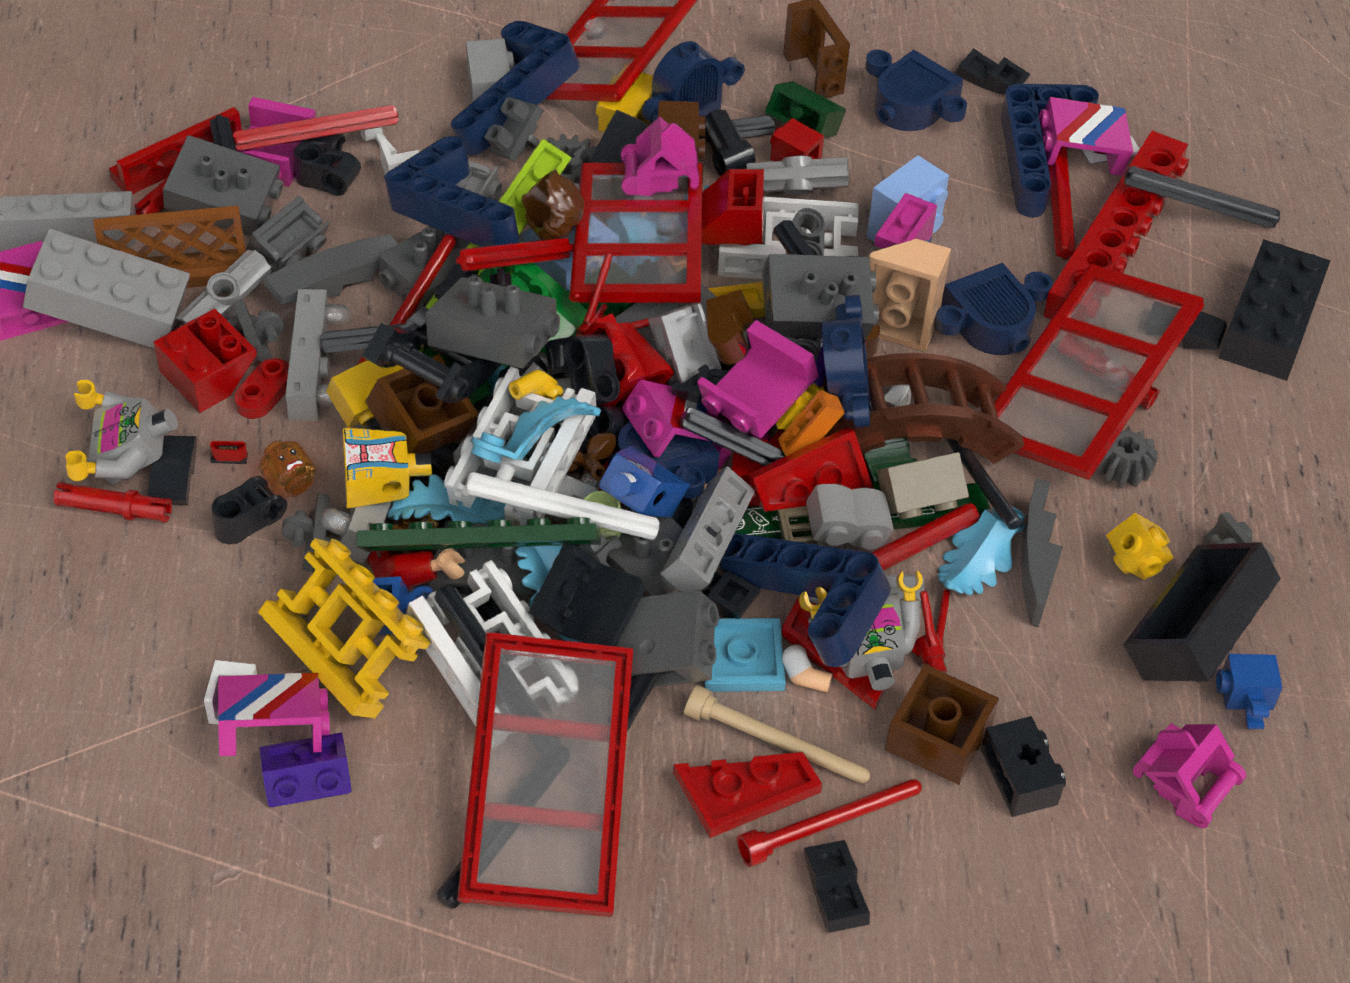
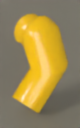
[508,370,563,400]

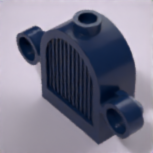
[642,41,745,124]
[865,49,967,131]
[935,262,1053,355]
[822,294,871,428]
[608,422,720,498]

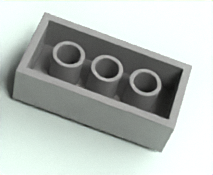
[23,228,190,349]

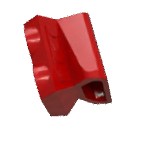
[582,313,674,407]

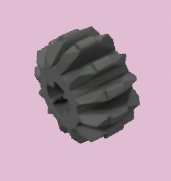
[1096,426,1158,488]

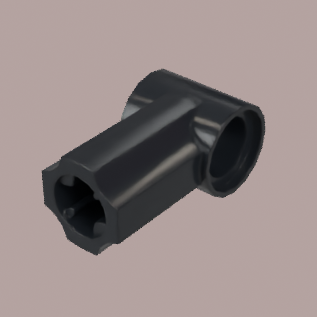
[705,108,756,176]

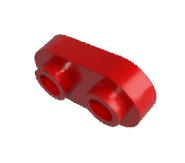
[234,358,289,419]

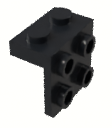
[528,542,646,646]

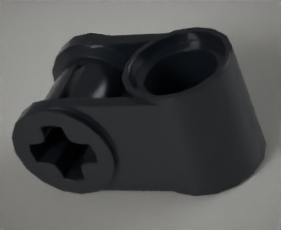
[212,476,288,544]

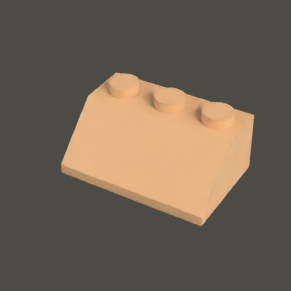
[869,239,951,352]

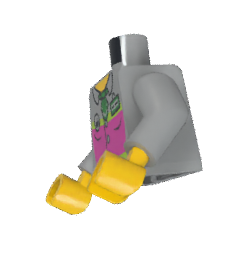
[65,380,178,485]
[799,571,923,691]

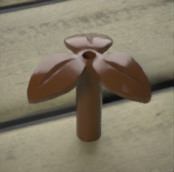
[567,433,616,491]

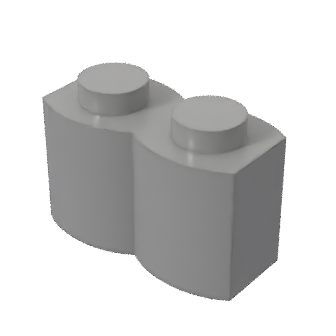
[806,484,894,550]

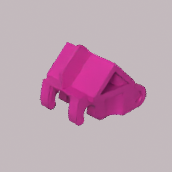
[621,117,699,196]
[1133,723,1247,828]

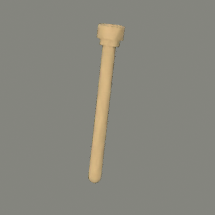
[684,685,870,784]

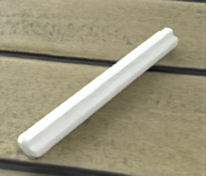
[466,472,659,540]

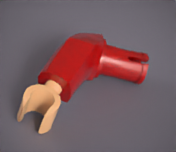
[367,548,465,591]

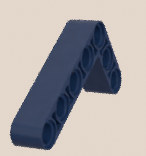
[451,20,580,156]
[1001,84,1099,218]
[384,136,520,247]
[719,533,891,667]

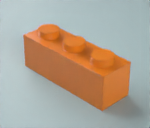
[778,390,845,456]

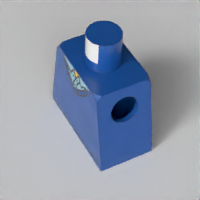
[599,446,690,518]

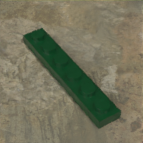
[357,517,601,552]

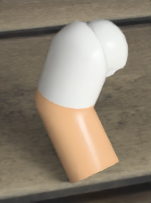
[782,645,833,693]

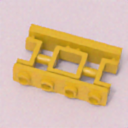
[258,538,431,719]

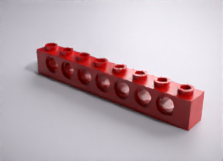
[1043,130,1190,323]

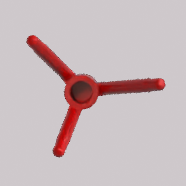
[575,253,650,336]
[912,589,950,673]

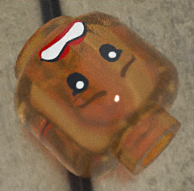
[259,440,316,497]

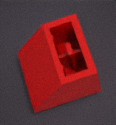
[702,169,765,246]
[153,308,257,413]

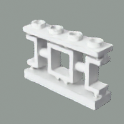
[718,197,859,279]
[444,366,596,526]
[406,560,578,750]

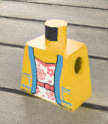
[343,428,432,508]

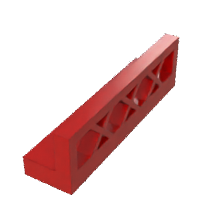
[109,107,242,195]

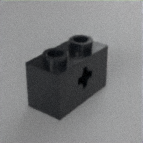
[981,716,1066,817]

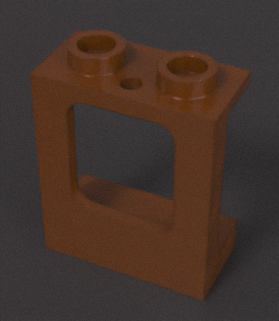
[783,0,850,98]

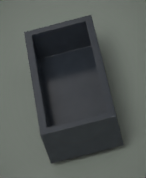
[1219,239,1331,381]
[1123,542,1281,682]

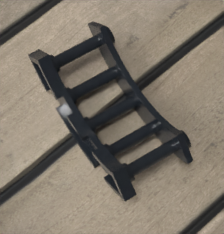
[362,263,532,404]

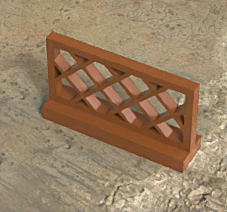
[93,205,246,288]

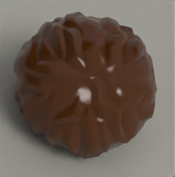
[521,169,584,240]

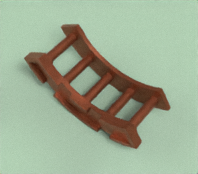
[822,353,1025,464]

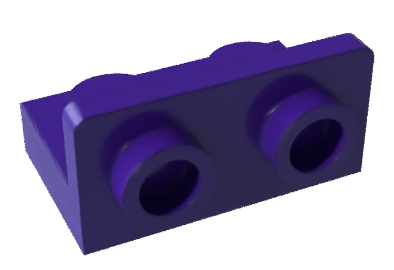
[259,732,352,807]

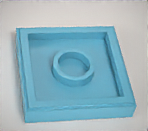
[704,618,786,692]

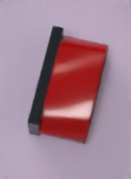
[210,441,248,464]

